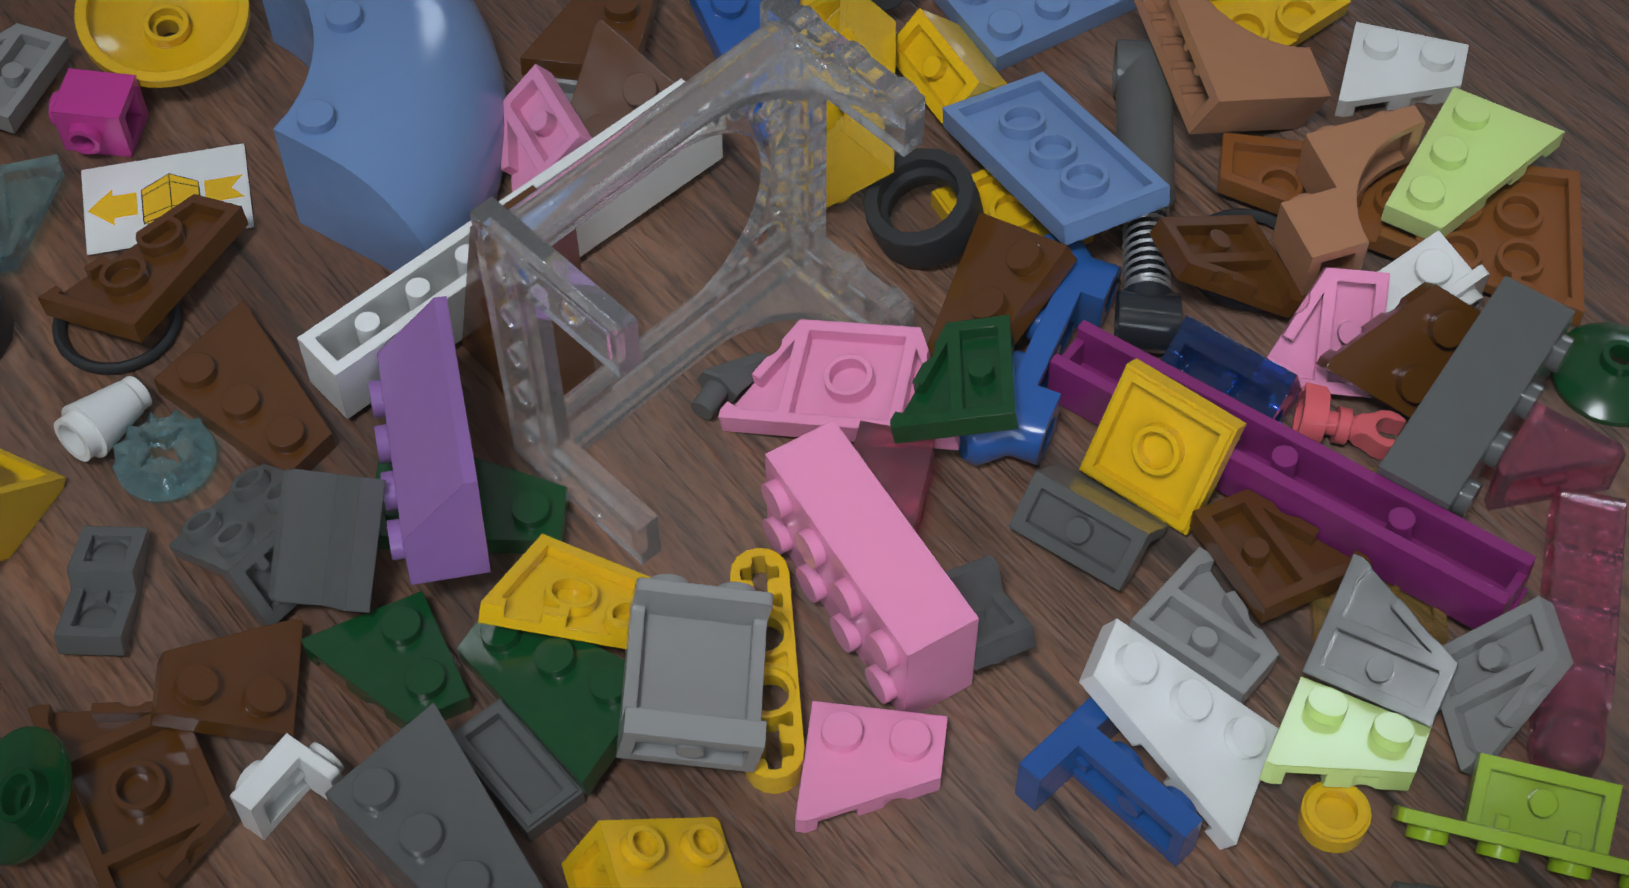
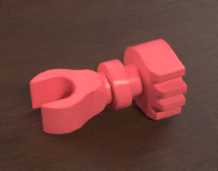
[1291,382,1406,460]

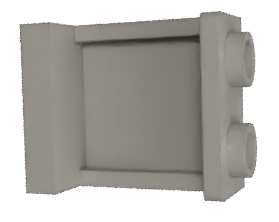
[616,574,773,773]

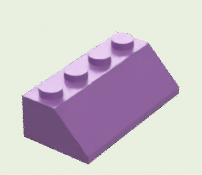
[368,296,491,585]

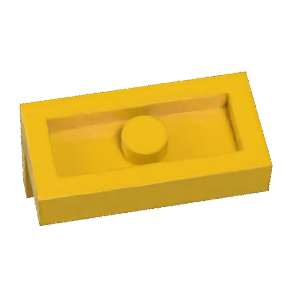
[896,8,1007,125]

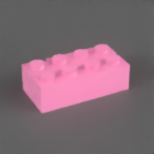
[761,420,979,713]

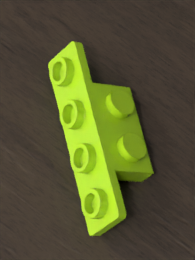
[1391,752,1629,888]

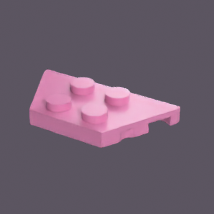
[718,319,960,450]

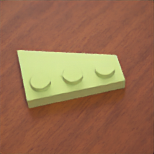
[1381,87,1565,239]

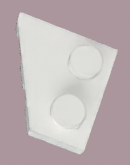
[1334,22,1469,117]

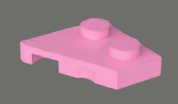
[501,64,592,192]
[1253,267,1390,398]
[795,701,948,833]

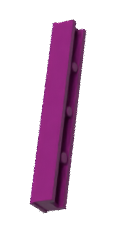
[1048,320,1537,629]

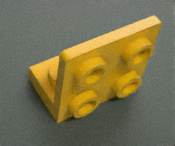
[561,817,742,888]

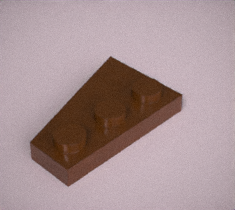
[38,194,249,343]
[927,212,1077,357]

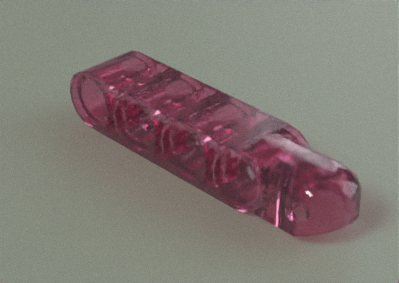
[1527,486,1627,778]

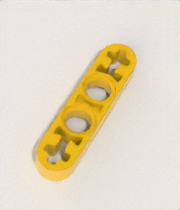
[730,548,805,794]

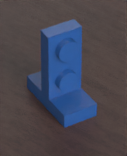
[1015,697,1203,867]

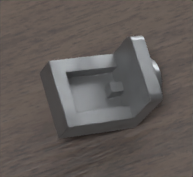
[946,555,1036,670]

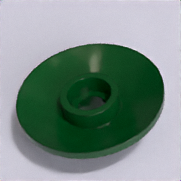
[1550,322,1629,427]
[0,726,72,866]

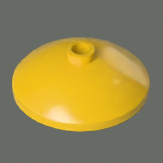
[74,0,250,88]

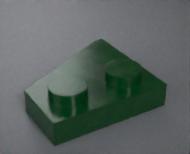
[890,315,1019,444]
[301,591,473,729]

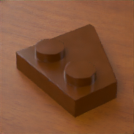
[1316,282,1481,420]
[1189,489,1372,624]

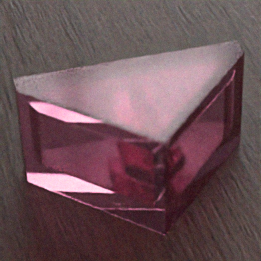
[1484,403,1626,511]

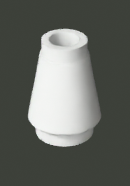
[54,376,152,462]

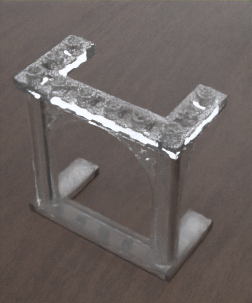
[470,0,925,565]

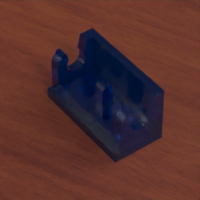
[1161,315,1302,423]

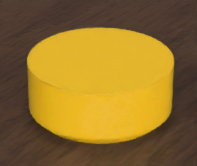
[1297,781,1372,853]

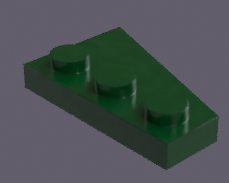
[376,457,569,554]
[456,621,625,796]

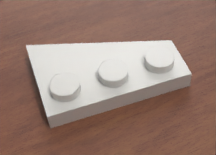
[1079,619,1279,850]

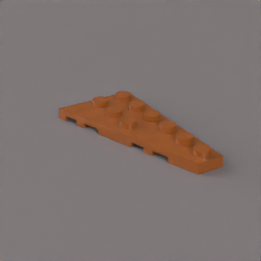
[1217,132,1585,327]

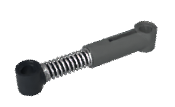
[1112,39,1182,354]

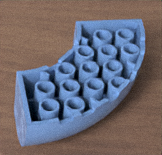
[262,0,507,272]

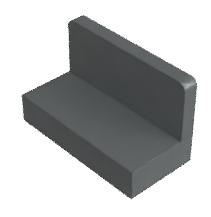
[1008,463,1169,591]
[268,468,385,613]

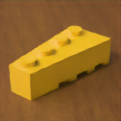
[761,0,896,215]

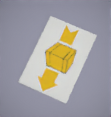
[81,143,254,256]

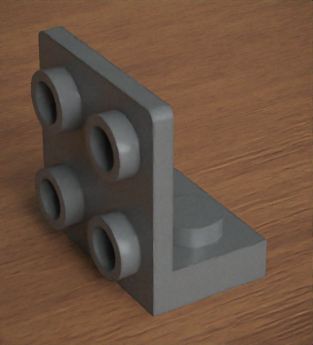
[169,464,297,626]

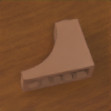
[1134,0,1331,134]

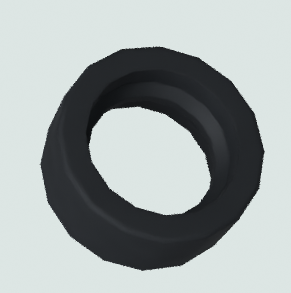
[863,148,984,268]

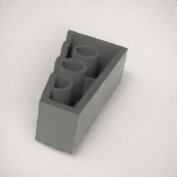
[1377,275,1576,518]
[325,702,543,888]

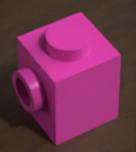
[49,68,149,157]

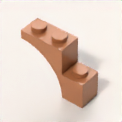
[1271,105,1425,296]

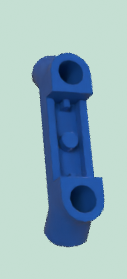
[958,232,1122,466]

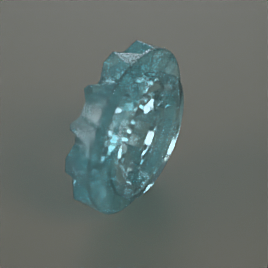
[112,409,217,502]

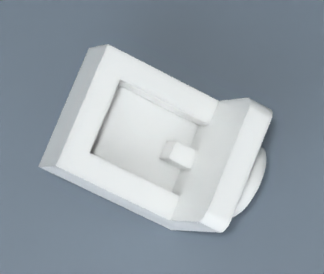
[230,733,344,840]

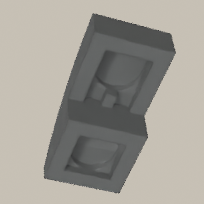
[54,526,150,656]

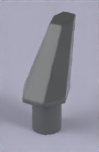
[691,352,770,420]

